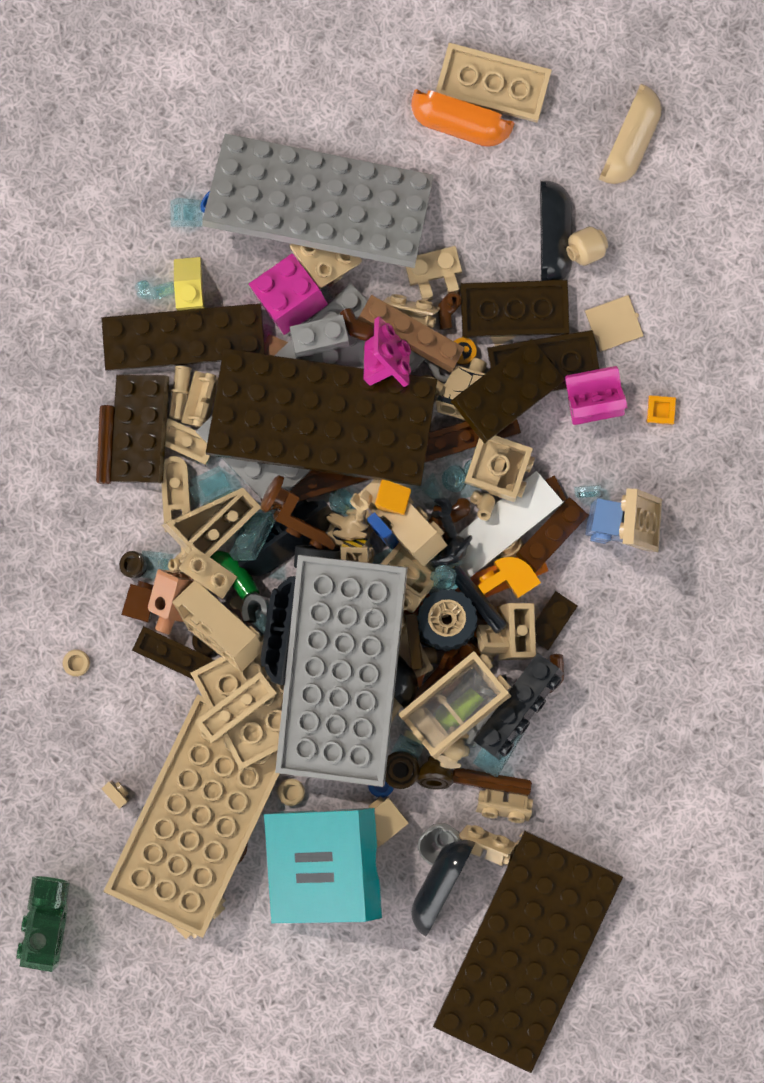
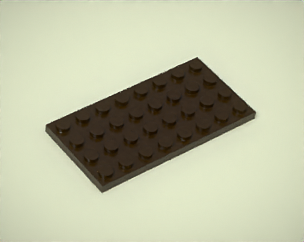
[206,348,437,486]
[433,830,623,1073]

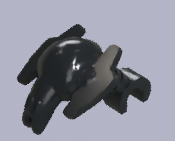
[431,497,473,566]

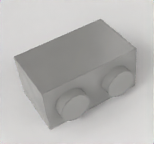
[290,315,349,359]

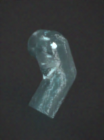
[135,280,175,299]

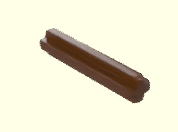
[96,405,114,484]
[453,768,532,796]

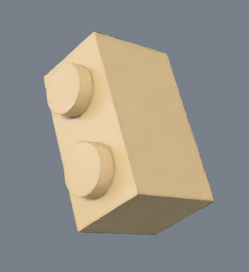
[497,603,536,660]

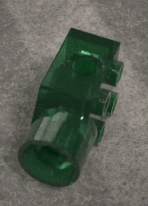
[16,876,70,972]

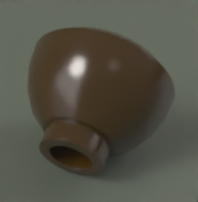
[385,751,420,789]
[416,756,453,790]

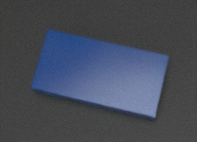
[367,512,399,549]

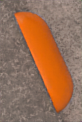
[411,89,515,146]

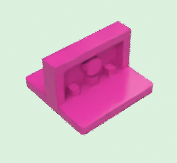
[364,316,411,387]
[565,366,627,425]

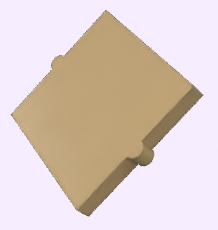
[585,295,644,352]

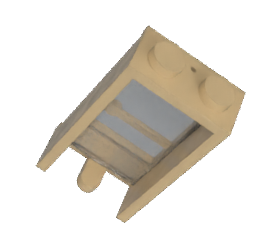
[398,651,511,759]

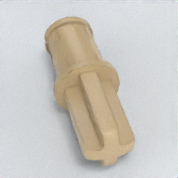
[169,366,192,420]

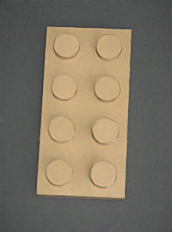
[436,43,552,123]
[619,488,662,552]

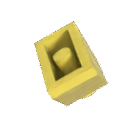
[174,257,205,311]

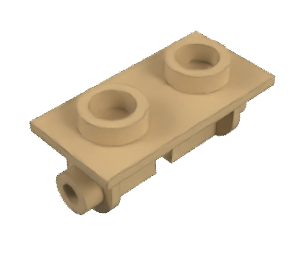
[383,294,440,328]
[181,371,218,428]
[178,546,237,599]
[476,789,533,823]
[459,825,517,866]

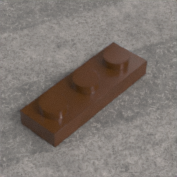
[515,497,589,573]

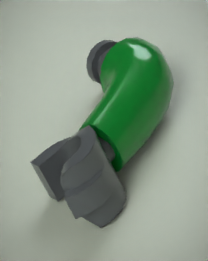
[210,551,270,623]

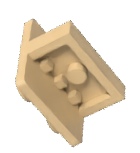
[290,244,362,289]

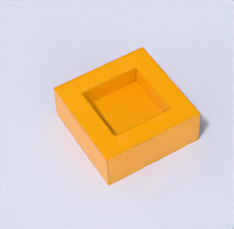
[646,395,676,425]

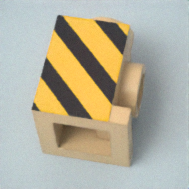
[341,538,374,563]

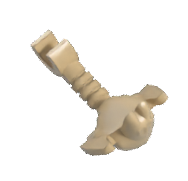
[327,490,373,541]
[403,727,470,769]

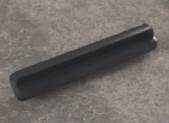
[448,565,507,634]

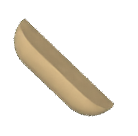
[599,84,662,184]

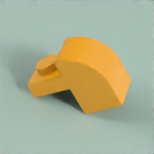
[477,557,541,599]

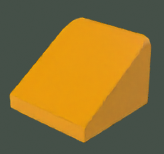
[375,479,411,515]

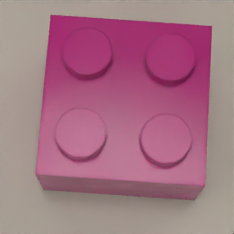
[249,253,328,335]

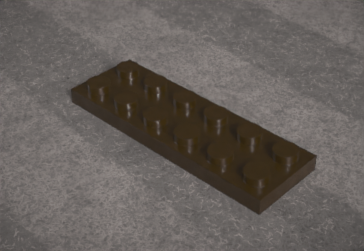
[101,303,265,371]

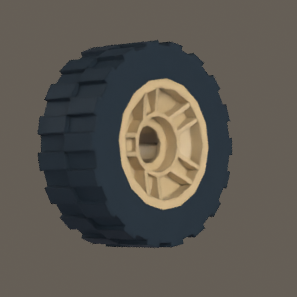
[417,589,477,652]

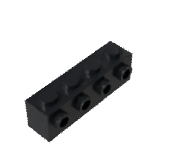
[473,653,564,760]

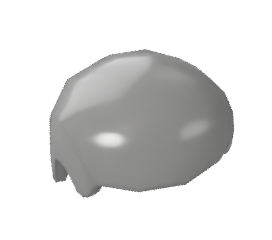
[418,823,462,865]

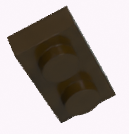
[535,591,578,651]

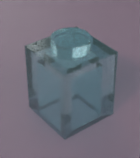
[189,466,232,505]

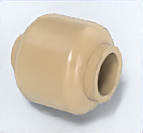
[566,226,608,266]

